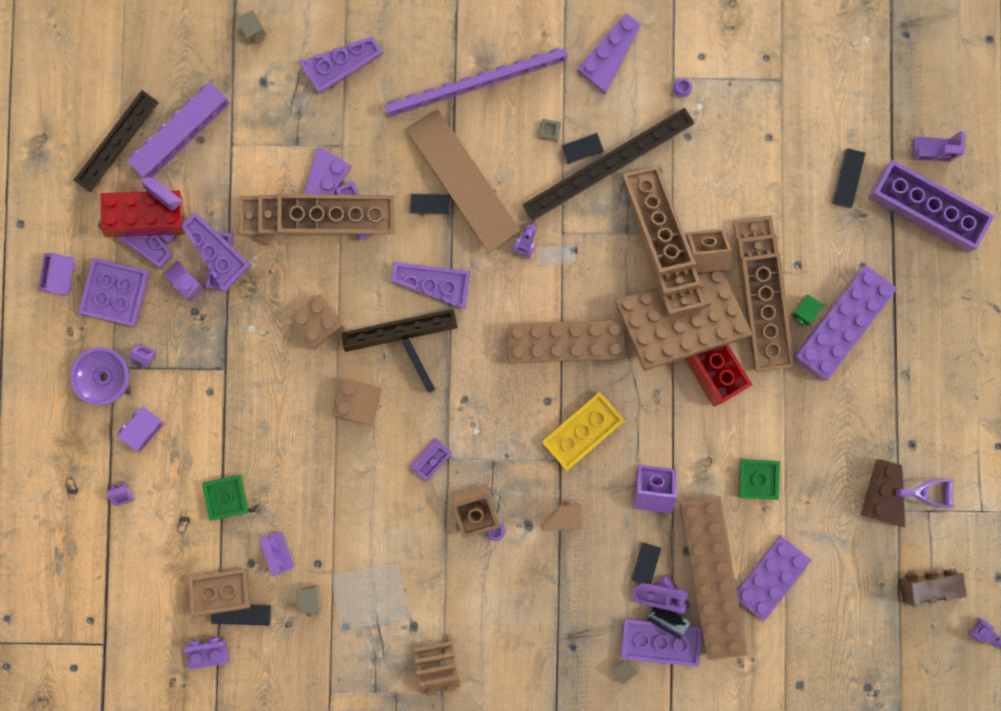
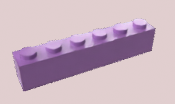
[128,82,230,178]

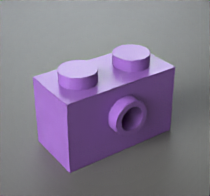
[38,253,75,295]
[118,406,164,453]

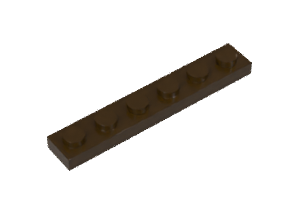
[73,90,159,193]
[341,309,458,352]

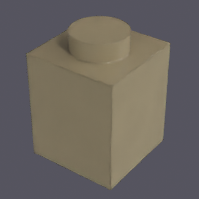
[236,10,267,44]
[297,585,322,616]

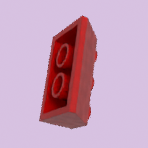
[684,345,752,407]

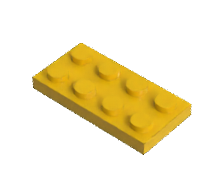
[542,392,625,471]

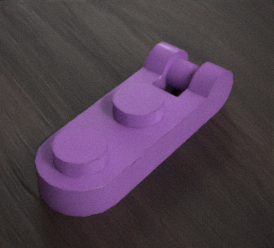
[632,583,688,613]

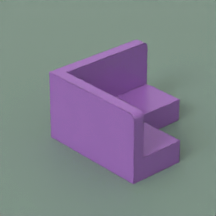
[913,131,965,162]

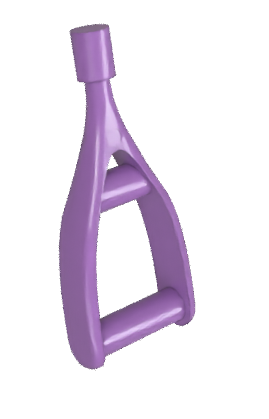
[896,479,954,508]

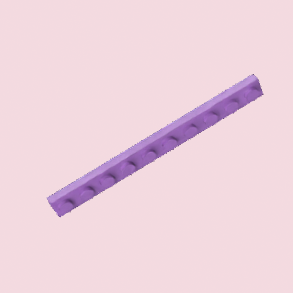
[385,48,568,118]

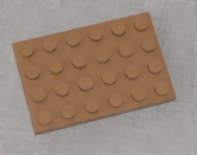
[615,270,752,371]

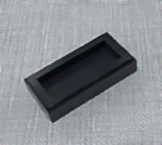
[562,133,604,165]
[410,194,449,215]
[632,542,662,584]
[647,607,691,640]

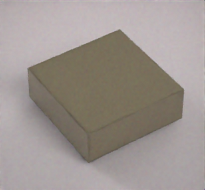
[539,119,561,142]
[612,659,637,684]

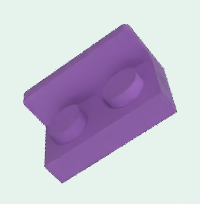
[259,531,294,576]
[183,637,229,670]

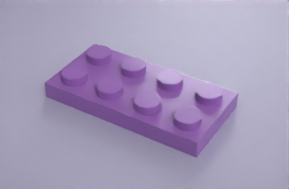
[737,535,811,621]
[620,618,702,667]

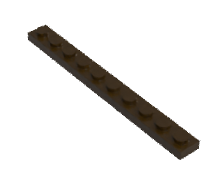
[523,108,695,222]

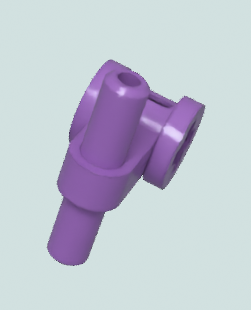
[512,222,536,259]
[968,617,1001,649]

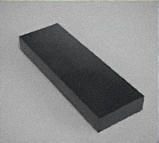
[832,148,866,208]
[402,338,436,393]
[211,605,272,626]

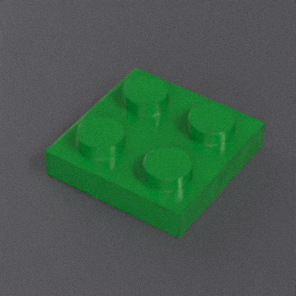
[738,459,780,500]
[202,475,249,521]

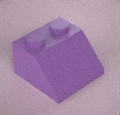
[634,465,677,513]

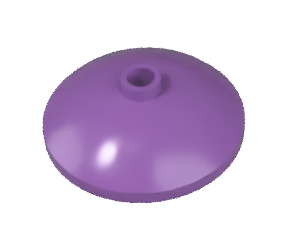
[71,347,130,405]

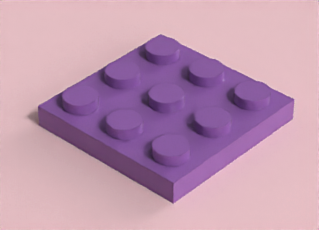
[78,258,150,327]

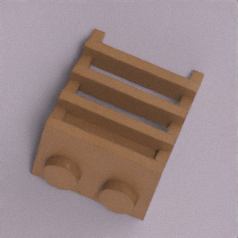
[413,635,461,695]

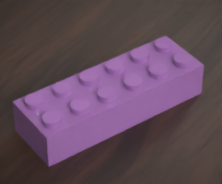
[867,160,994,252]
[793,265,897,381]

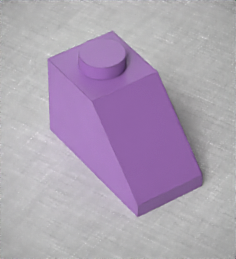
[164,261,205,301]

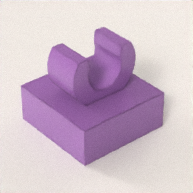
[129,344,157,369]
[107,481,134,506]

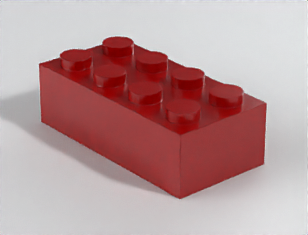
[100,190,184,237]

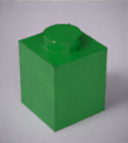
[791,294,824,326]

